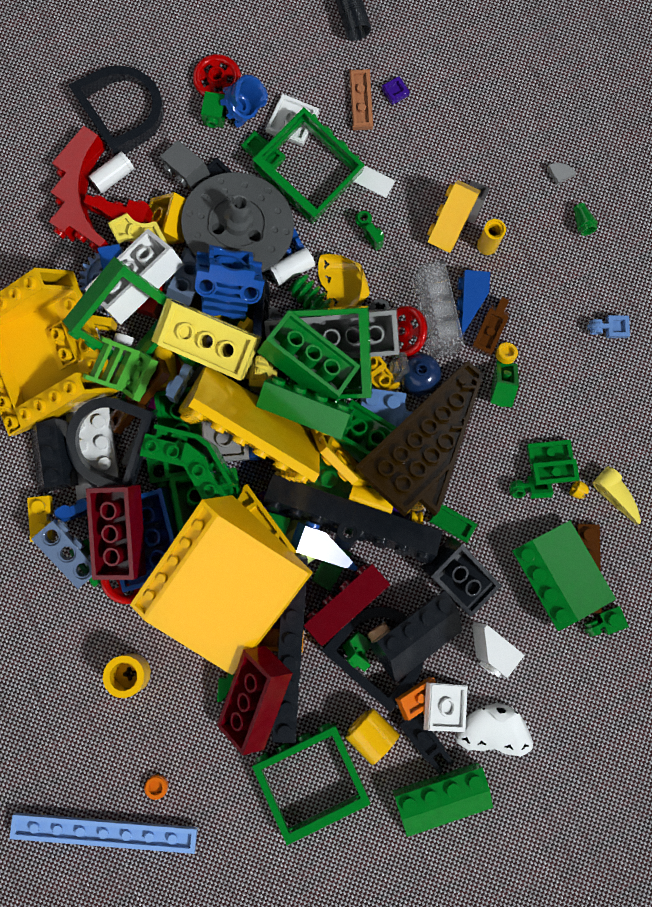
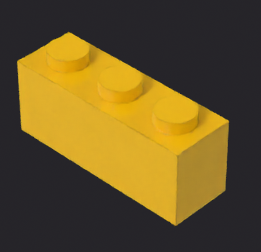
[427,180,481,253]

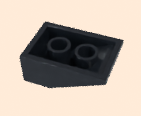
[421,536,502,617]

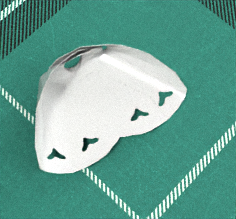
[456,703,533,757]

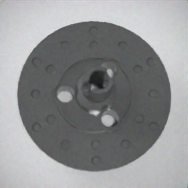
[181,172,294,272]

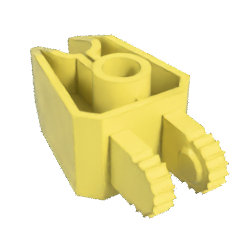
[246,355,278,392]

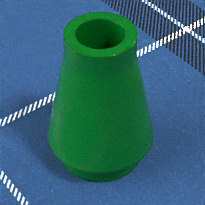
[573,203,598,236]

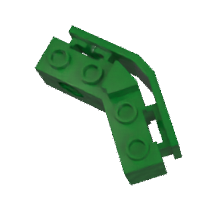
[140,424,239,499]

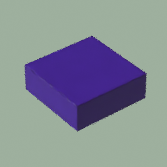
[381,76,410,105]

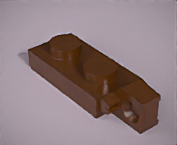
[471,297,510,356]

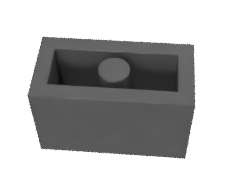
[160,140,210,191]

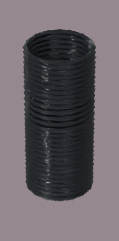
[335,0,371,41]

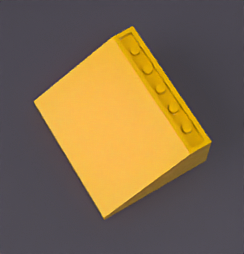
[0,268,119,436]
[177,366,320,484]
[130,495,313,675]

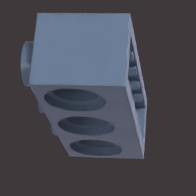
[164,247,197,307]
[31,518,92,589]

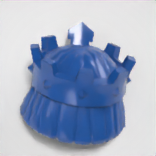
[220,75,268,128]

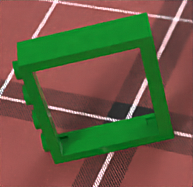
[252,107,365,224]
[62,256,171,366]
[284,306,372,399]
[252,722,371,845]

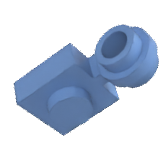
[587,315,630,338]

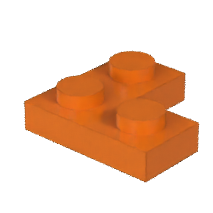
[395,677,436,721]

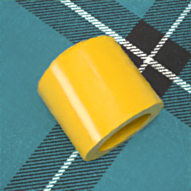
[102,653,151,698]
[345,708,400,765]

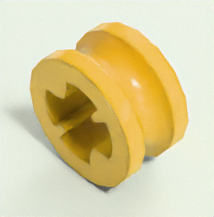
[410,510,423,525]

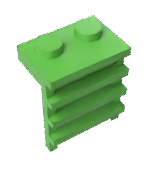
[83,336,158,402]

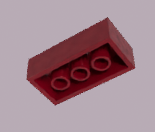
[86,484,146,580]
[303,564,391,646]
[217,646,293,756]

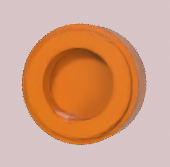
[144,774,168,800]

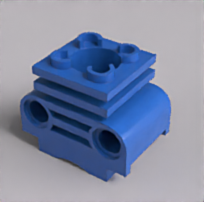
[195,245,265,319]

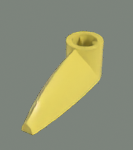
[592,466,641,525]

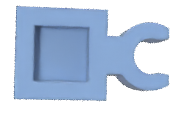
[165,363,194,404]

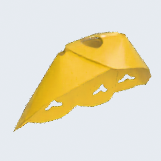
[318,254,370,307]

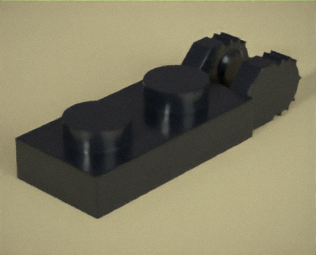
[398,714,454,775]

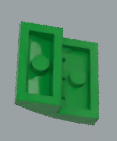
[526,440,580,486]

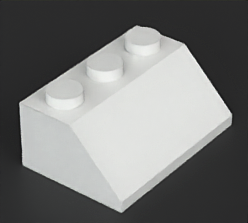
[472,622,525,678]

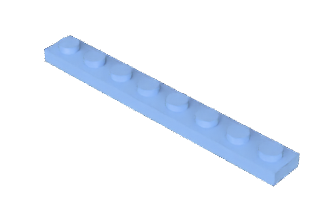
[10,813,198,854]

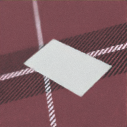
[354,166,395,198]

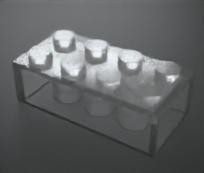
[412,260,464,359]

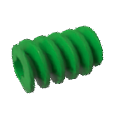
[287,274,332,309]

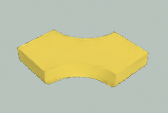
[108,213,167,244]

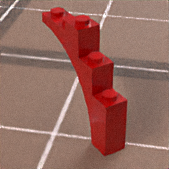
[49,126,109,254]
[84,194,174,320]

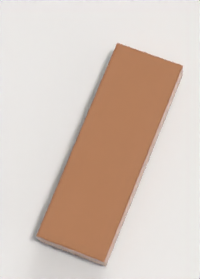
[349,69,373,130]

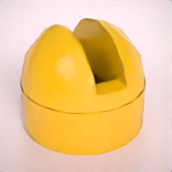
[569,481,589,499]

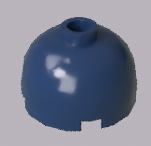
[398,353,441,397]

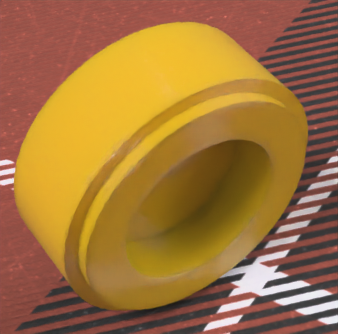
[495,342,518,364]

